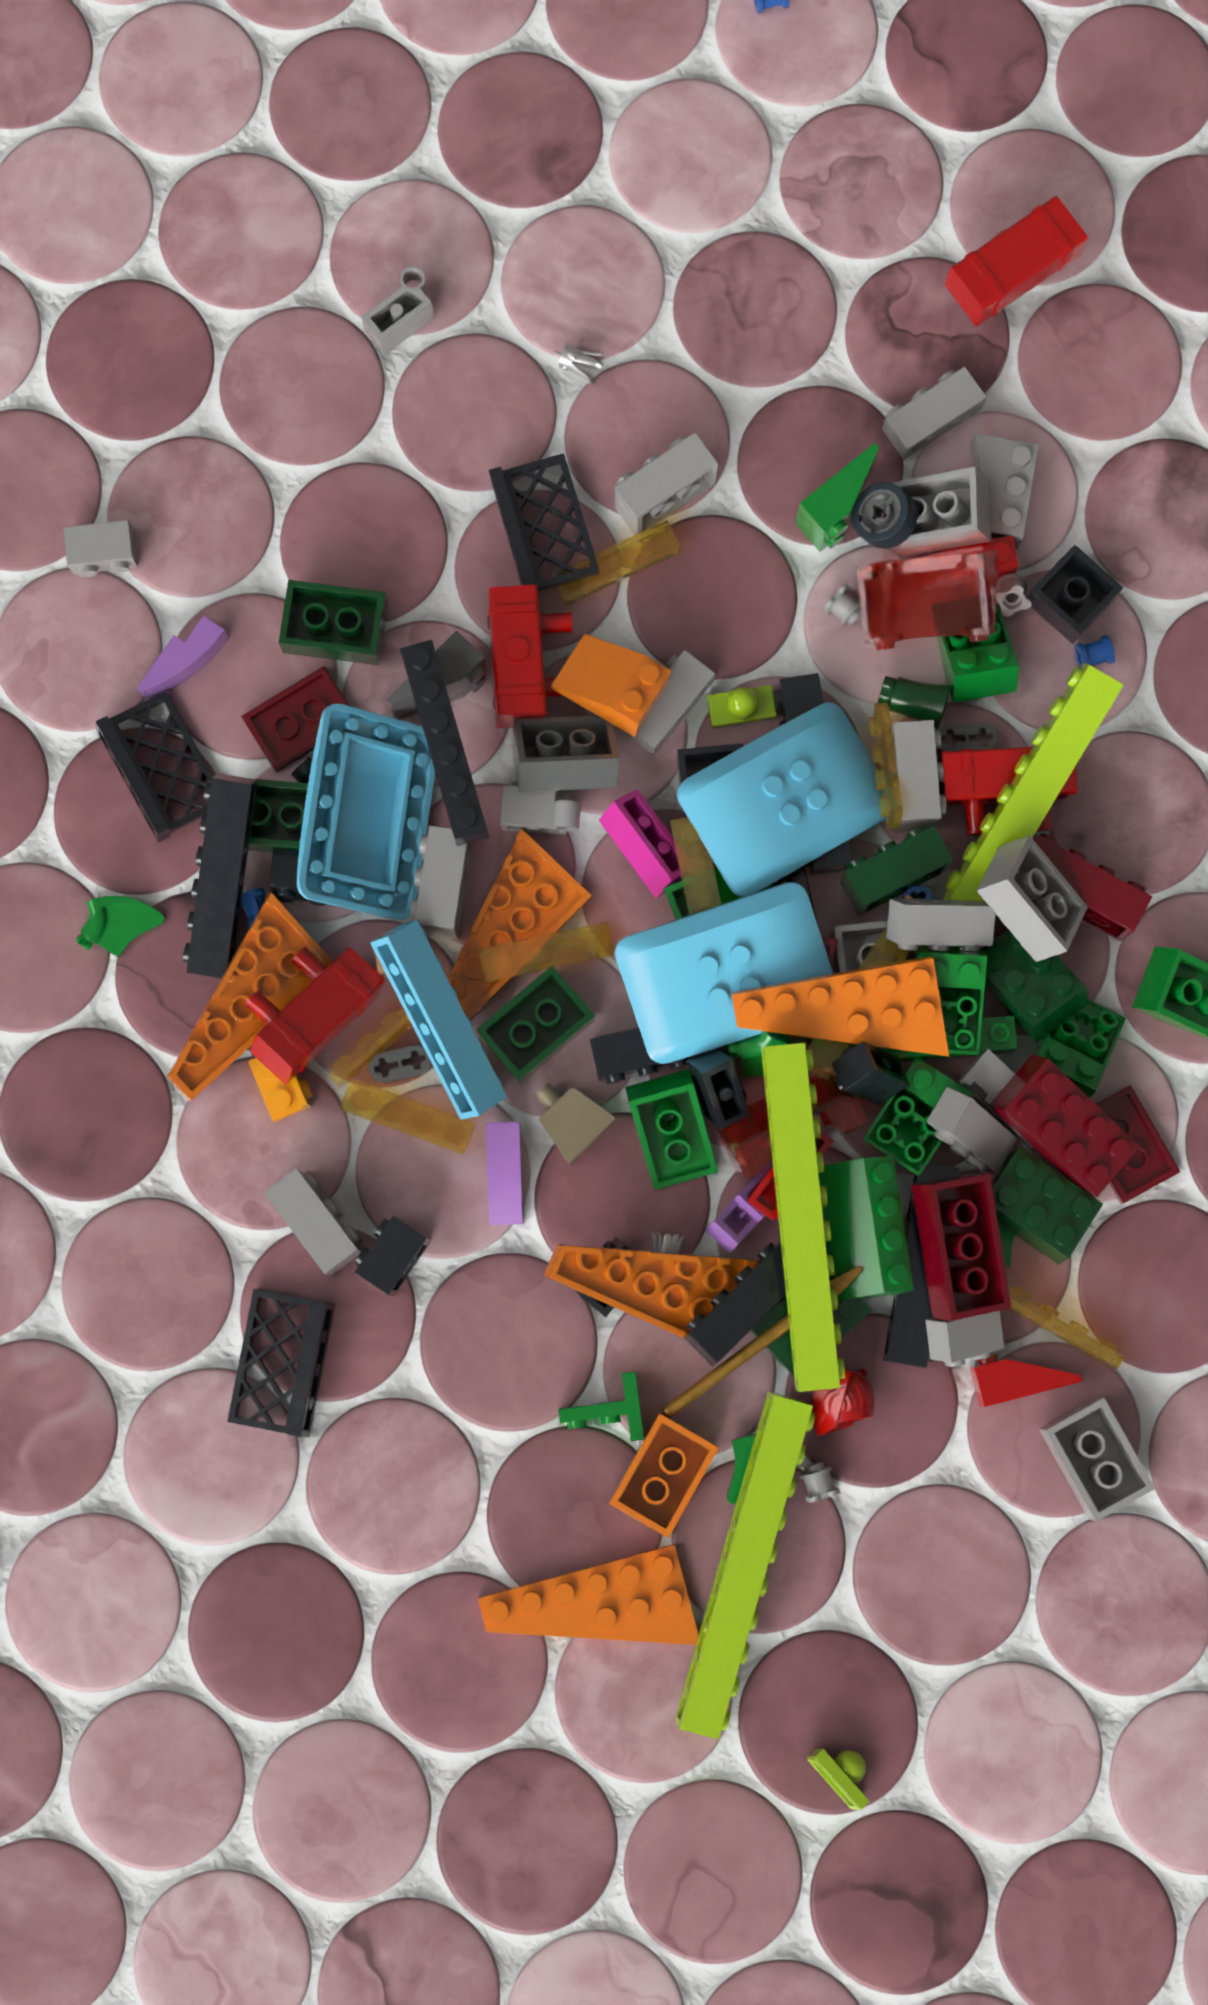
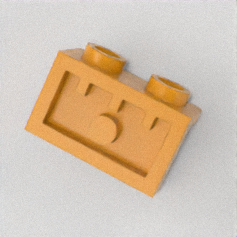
[248,1057,313,1122]

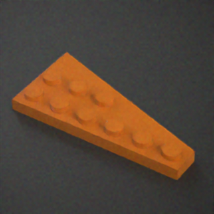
[447,828,592,1021]
[167,892,333,1101]
[731,956,949,1057]
[543,1244,758,1339]
[478,1544,699,1645]

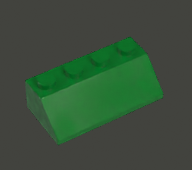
[818,1156,914,1301]

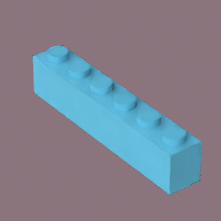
[370,919,507,1120]

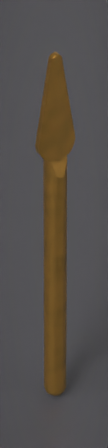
[662,1265,863,1418]

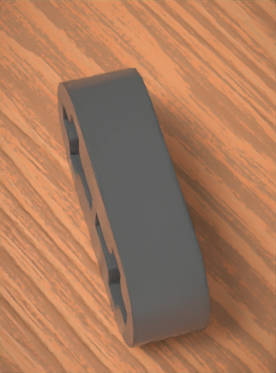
[937,723,998,753]
[369,1045,432,1084]

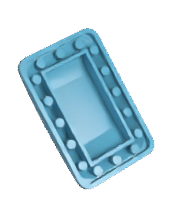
[677,702,896,897]
[297,704,435,920]
[615,882,833,1064]

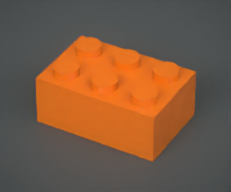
[609,1413,719,1538]

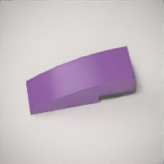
[137,616,229,699]
[486,1122,523,1225]
[705,1159,773,1253]

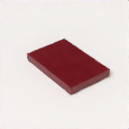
[241,666,349,772]
[1096,1085,1181,1204]

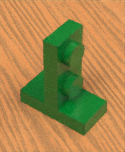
[558,1371,644,1441]

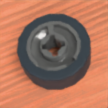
[851,482,918,549]

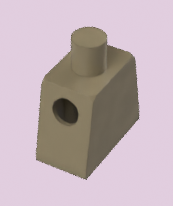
[535,1083,616,1165]

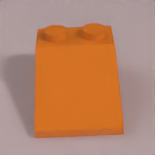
[551,634,672,737]

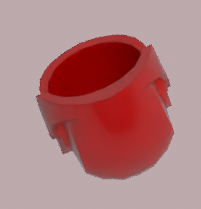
[809,1369,874,1437]

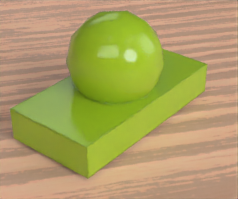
[707,685,777,729]
[807,1749,870,1810]

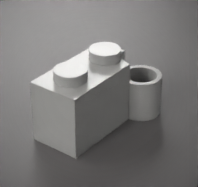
[361,266,434,355]
[500,781,581,835]

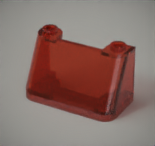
[856,549,998,650]
[718,1072,869,1183]

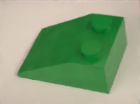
[795,443,879,552]
[1132,946,1208,1039]
[625,1069,718,1190]

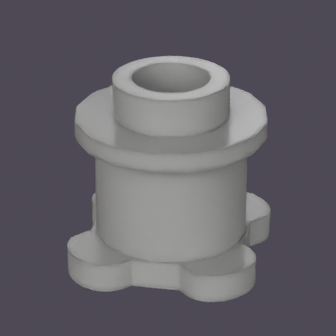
[993,573,1031,617]
[823,583,865,627]
[799,1461,841,1503]

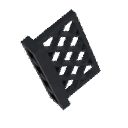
[489,453,600,591]
[95,692,214,842]
[227,1289,335,1437]

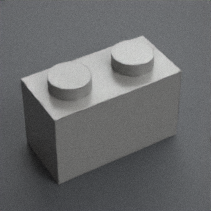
[63,520,138,577]
[925,1311,1004,1367]

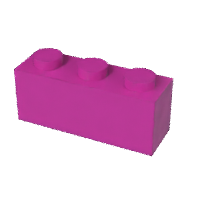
[599,789,695,898]

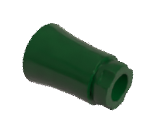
[877,676,951,730]

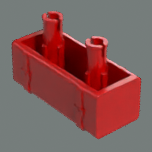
[945,196,1088,327]
[487,585,572,728]
[937,746,1078,836]
[244,946,385,1085]

